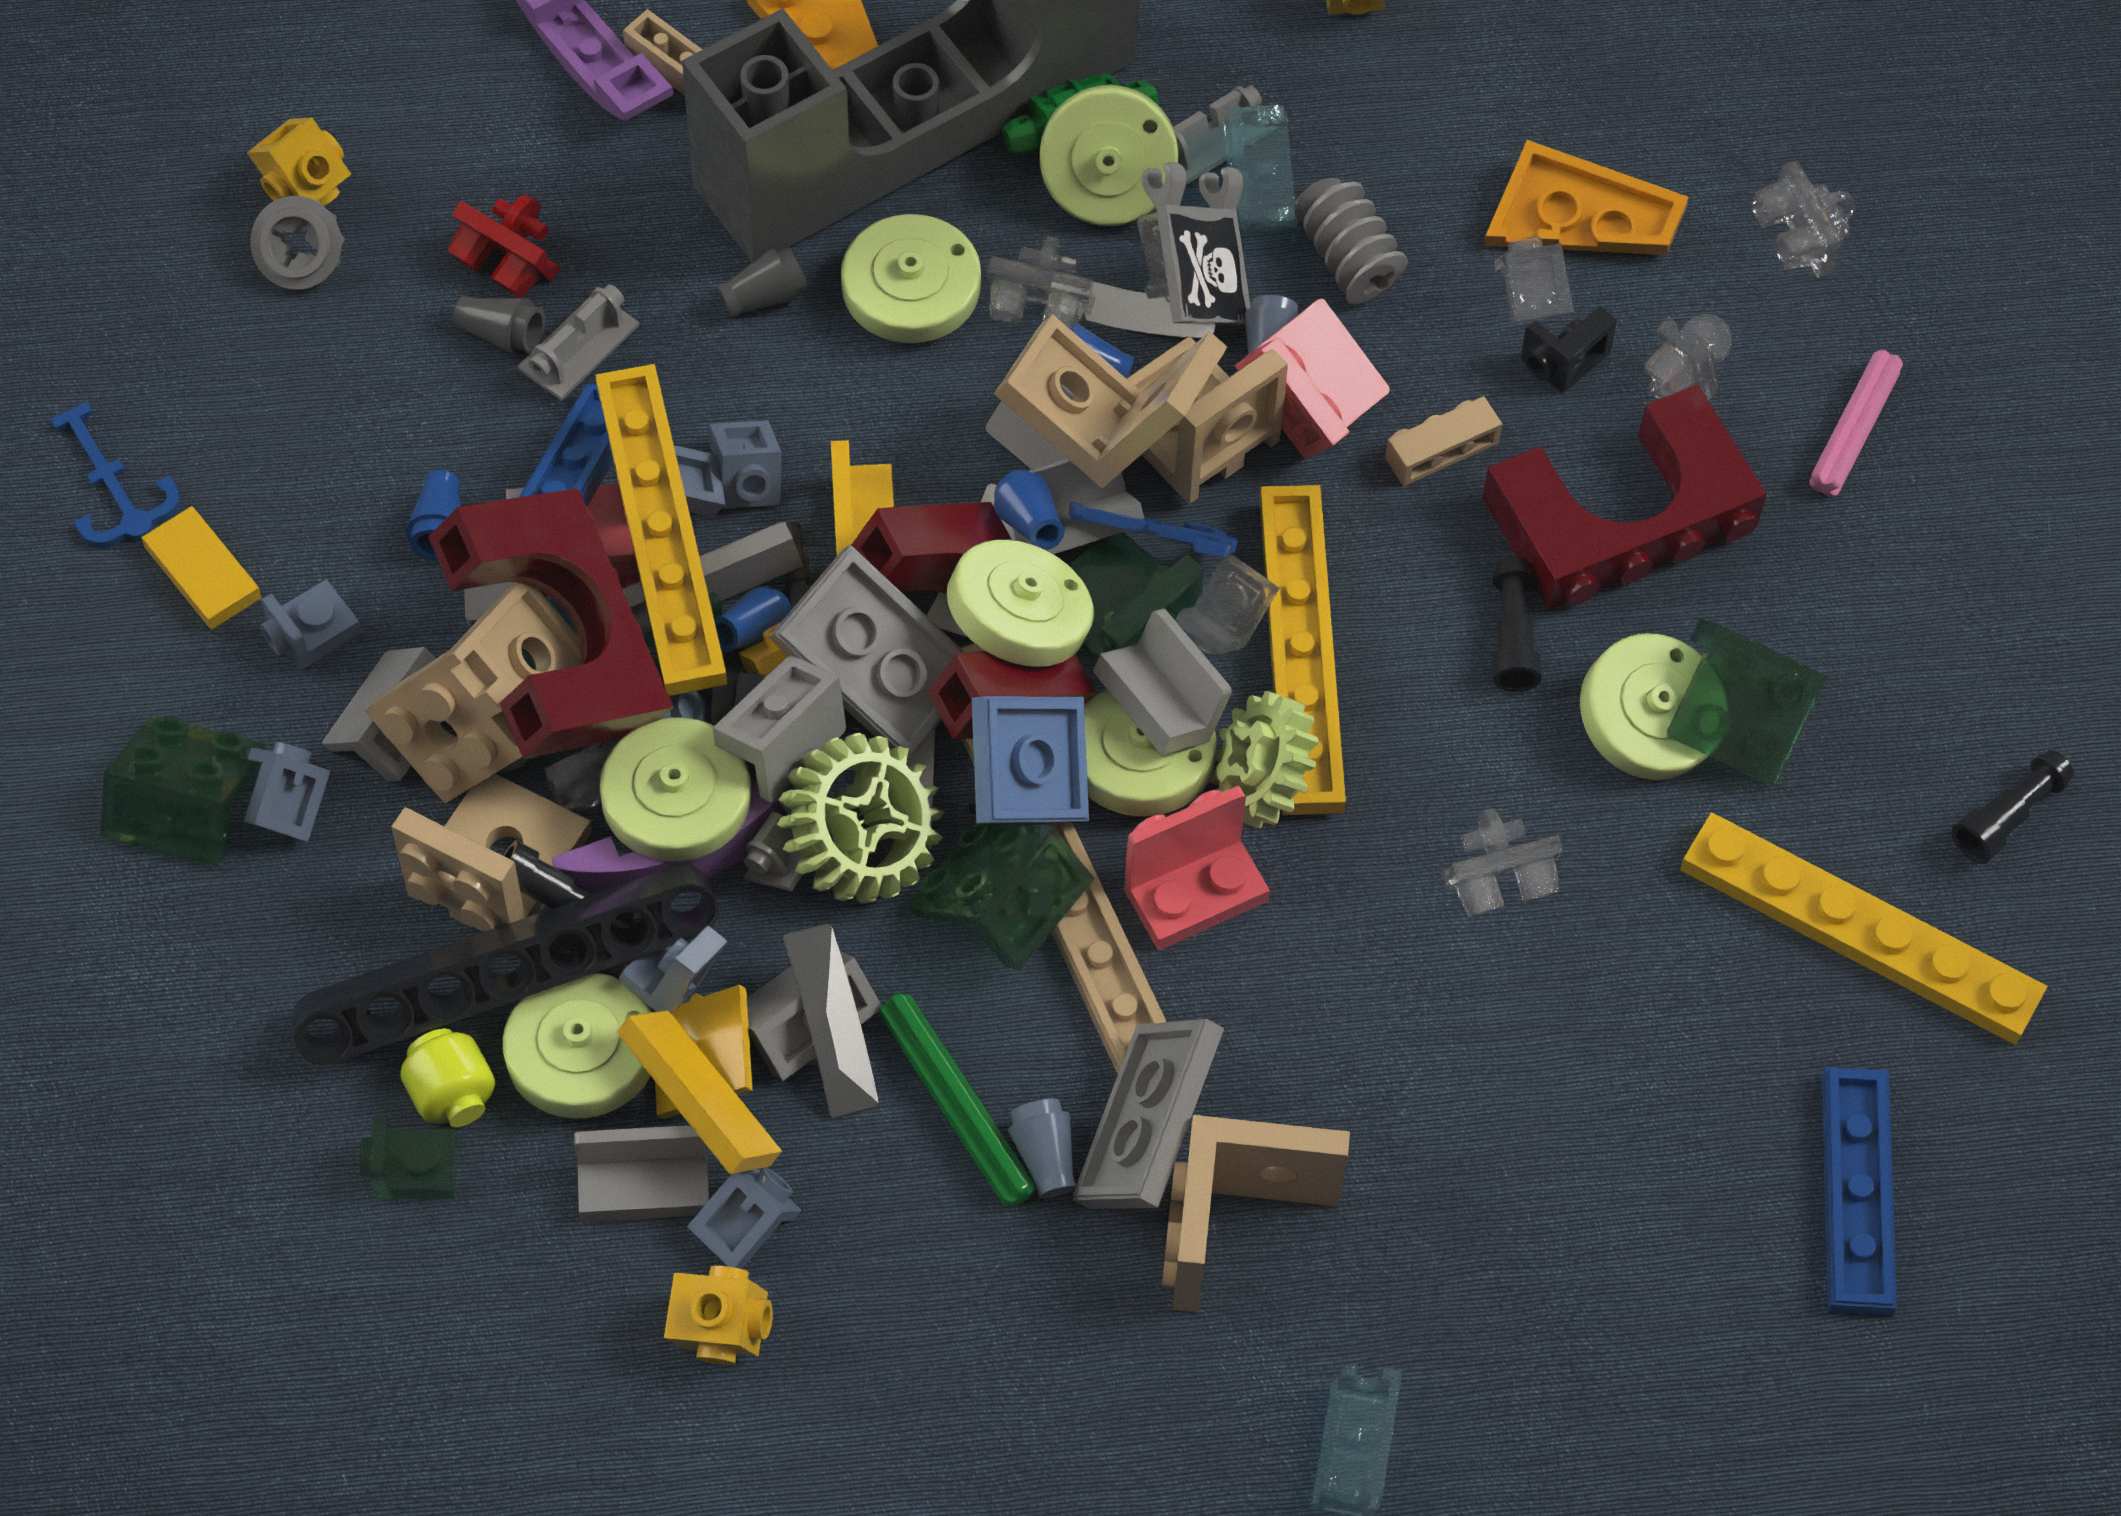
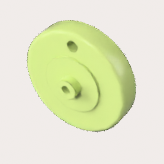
[1040,85,1178,226]
[841,214,981,343]
[947,540,1094,666]
[1580,633,1727,780]
[1084,689,1217,816]
[600,717,752,862]
[503,972,652,1118]

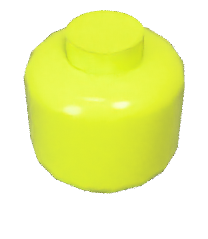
[400,1028,496,1127]

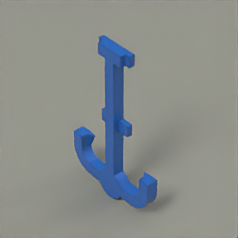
[50,401,180,549]
[1068,501,1238,557]

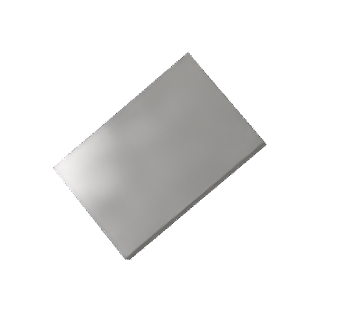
[768,545,965,760]
[1072,1019,1224,1209]

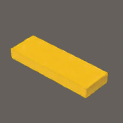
[617,1010,782,1174]

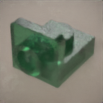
[360,1116,458,1199]

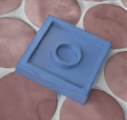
[972,696,1089,824]

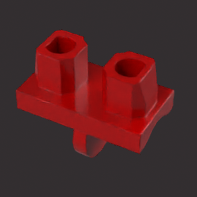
[447,195,561,298]

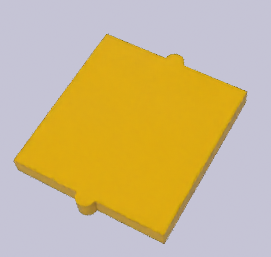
[655,985,753,1119]

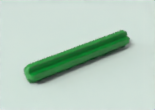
[879,993,1035,1207]

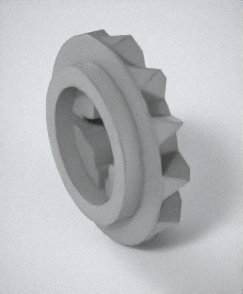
[250,196,345,290]

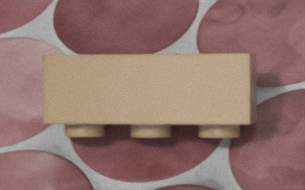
[623,9,703,96]
[1385,396,1503,487]

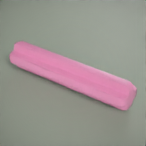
[1809,350,1903,497]

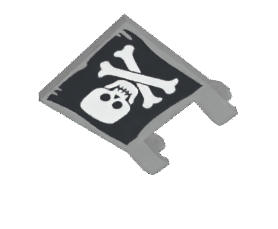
[1141,162,1251,326]

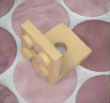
[994,314,1227,488]
[1127,336,1288,504]
[364,582,581,803]
[391,774,592,932]
[1162,1115,1350,1313]

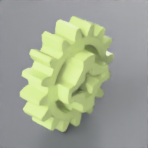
[1209,691,1318,828]

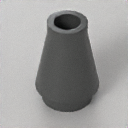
[717,246,809,318]
[453,295,545,356]

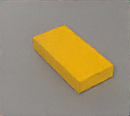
[142,506,262,630]

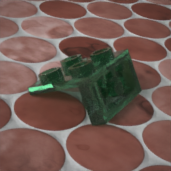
[1069,532,1204,661]
[1667,619,1828,785]
[100,716,266,866]
[908,823,1095,970]

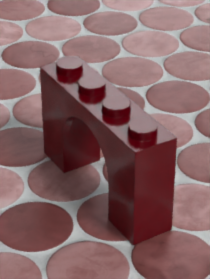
[1482,384,1767,610]
[428,488,674,759]
[851,502,1096,740]

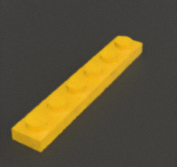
[595,364,727,696]
[1259,485,1346,815]
[1680,812,2048,1045]

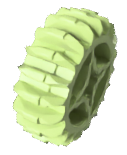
[776,733,945,904]

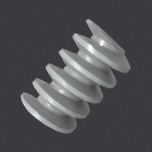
[1293,178,1408,305]

